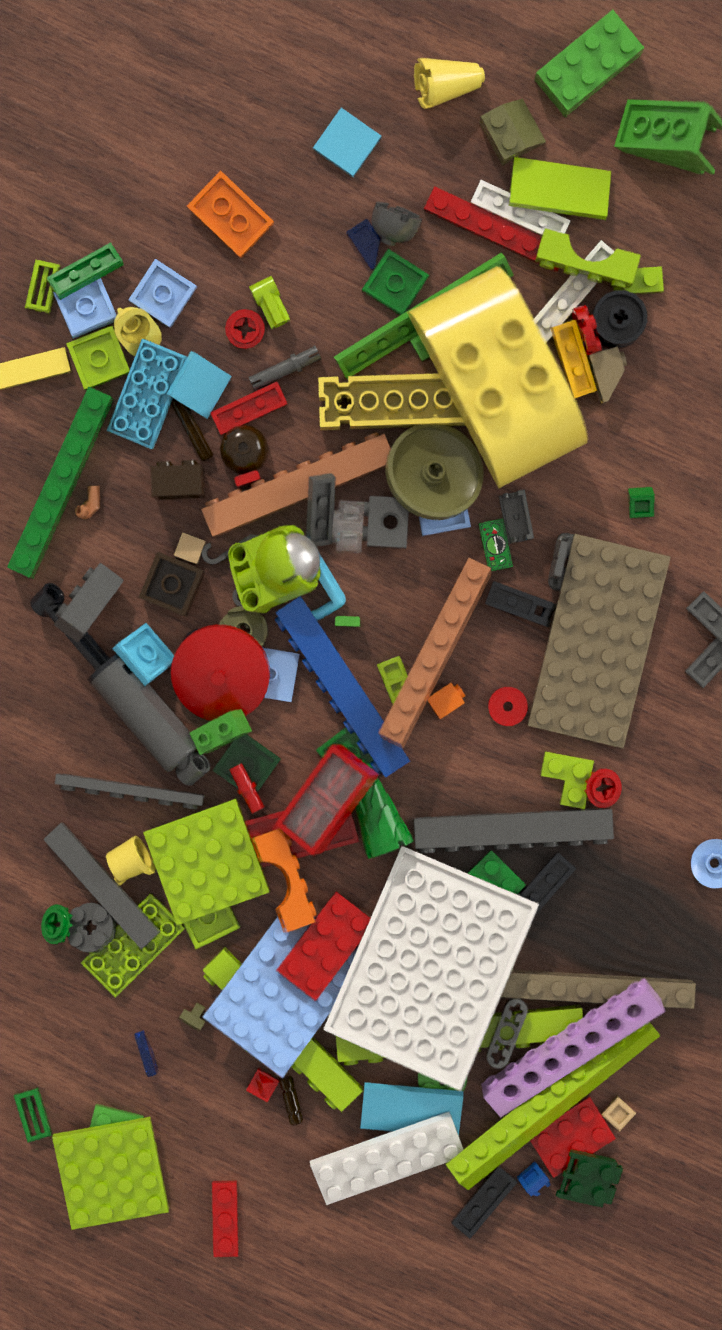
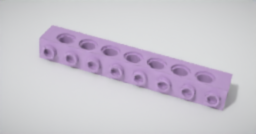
[481,978,665,1117]

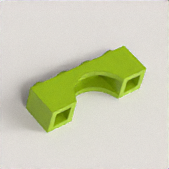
[535,228,641,290]

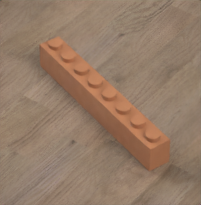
[201,432,391,538]
[379,558,492,749]

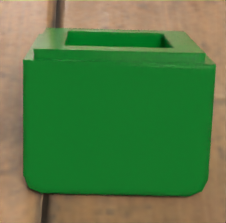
[628,487,655,518]

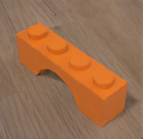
[251,828,316,933]

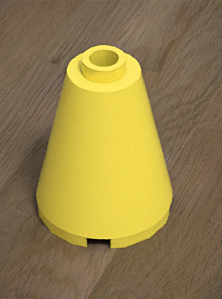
[414,58,485,109]

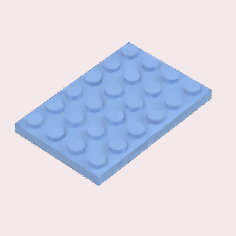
[202,916,358,1078]

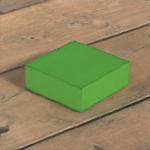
[335,616,360,627]

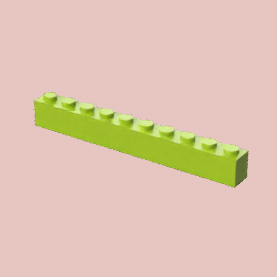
[336,1004,583,1065]
[446,1022,660,1190]

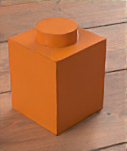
[427,682,465,719]

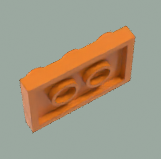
[187,170,274,259]

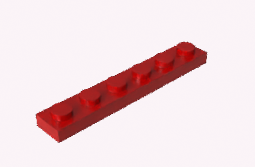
[424,186,559,273]

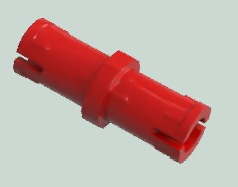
[229,763,265,813]

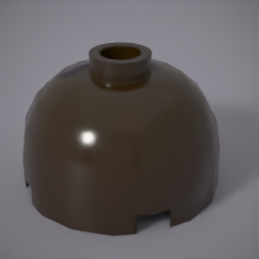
[220,425,269,474]

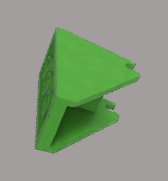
[614,99,722,175]

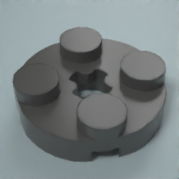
[68,903,116,953]

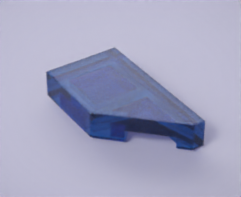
[346,218,380,271]
[134,1030,159,1077]

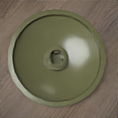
[385,425,484,520]

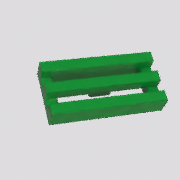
[14,1087,52,1143]

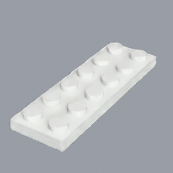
[310,1111,464,1205]

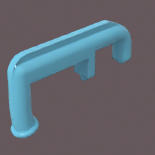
[310,554,346,621]

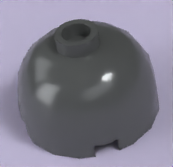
[371,201,422,246]

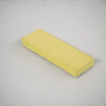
[0,347,72,390]

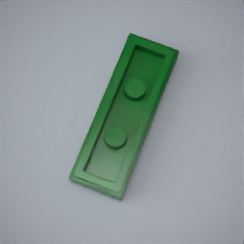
[47,243,124,300]

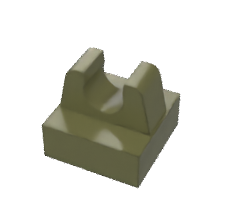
[178,1003,205,1032]

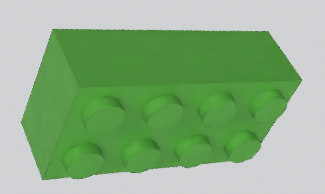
[534,10,644,117]

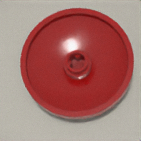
[171,625,270,721]

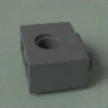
[362,496,409,549]

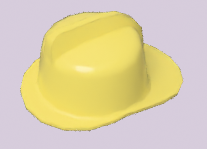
[114,307,162,356]

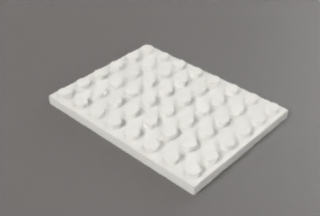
[323,846,539,1091]

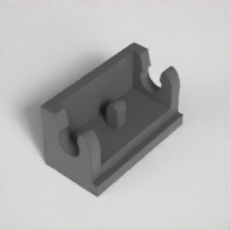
[499,490,534,544]

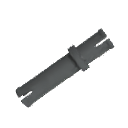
[249,345,322,391]

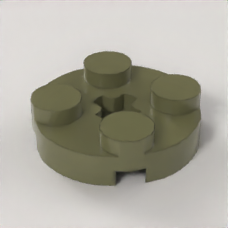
[219,606,268,648]

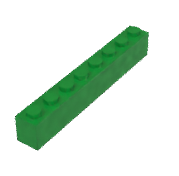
[7,387,114,579]

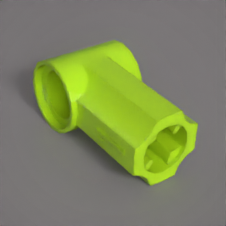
[249,276,290,329]

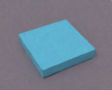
[313,108,381,177]
[167,351,232,419]
[113,623,174,686]

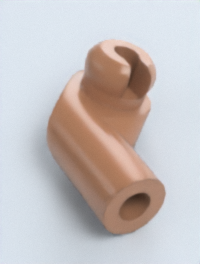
[75,486,100,520]

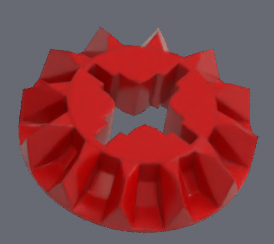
[225,309,265,349]
[584,768,622,808]

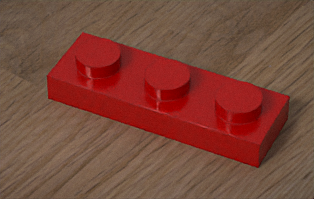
[210,382,288,436]
[212,1181,239,1257]

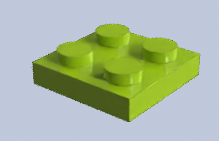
[66,326,130,391]

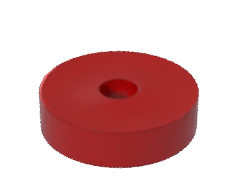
[488,687,528,726]

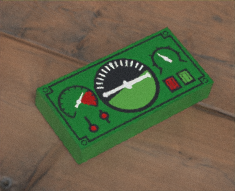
[478,519,513,571]

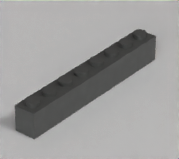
[414,808,614,853]

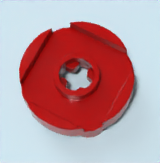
[572,305,602,356]

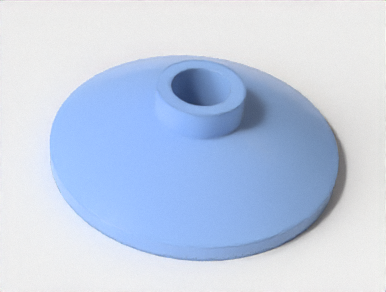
[691,839,722,888]

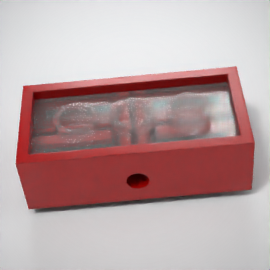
[275,744,379,855]

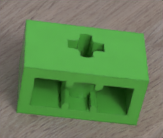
[190,709,252,755]

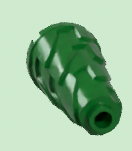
[355,760,414,859]

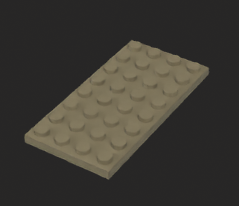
[527,534,671,749]

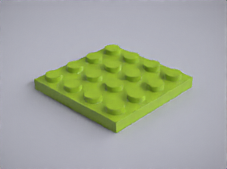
[143,798,270,925]
[52,1117,169,1230]

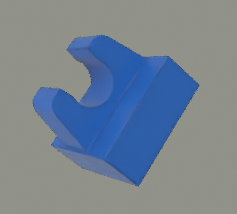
[517,1161,550,1197]

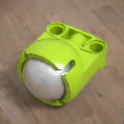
[228,525,321,614]

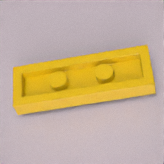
[550,320,597,399]

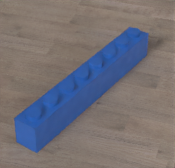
[274,596,410,778]

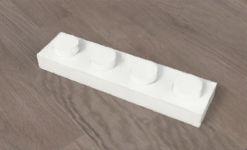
[470,180,570,236]

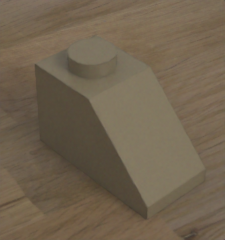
[587,346,627,405]

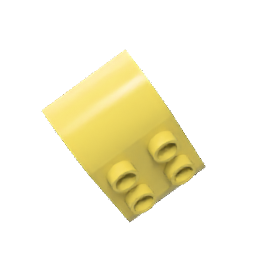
[407,266,588,488]

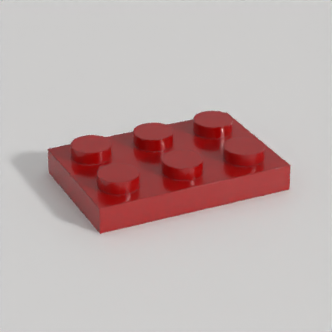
[530,1096,616,1178]

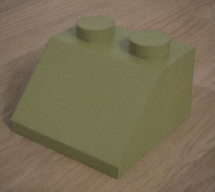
[479,99,546,166]

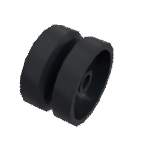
[592,290,647,349]

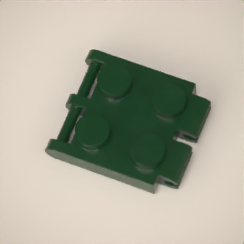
[555,1149,624,1208]

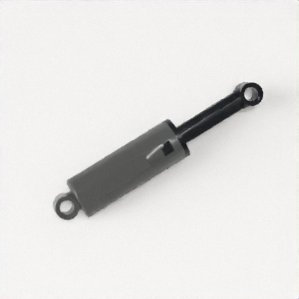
[30,583,210,786]

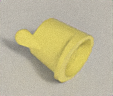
[106,836,156,886]

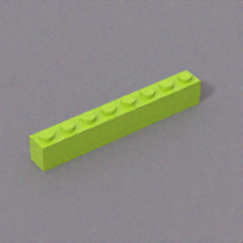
[203,947,363,1112]

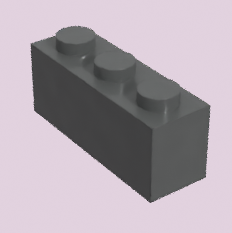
[54,563,124,643]

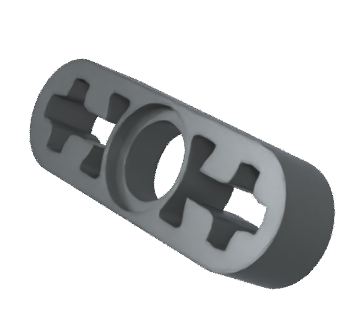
[486,998,527,1068]

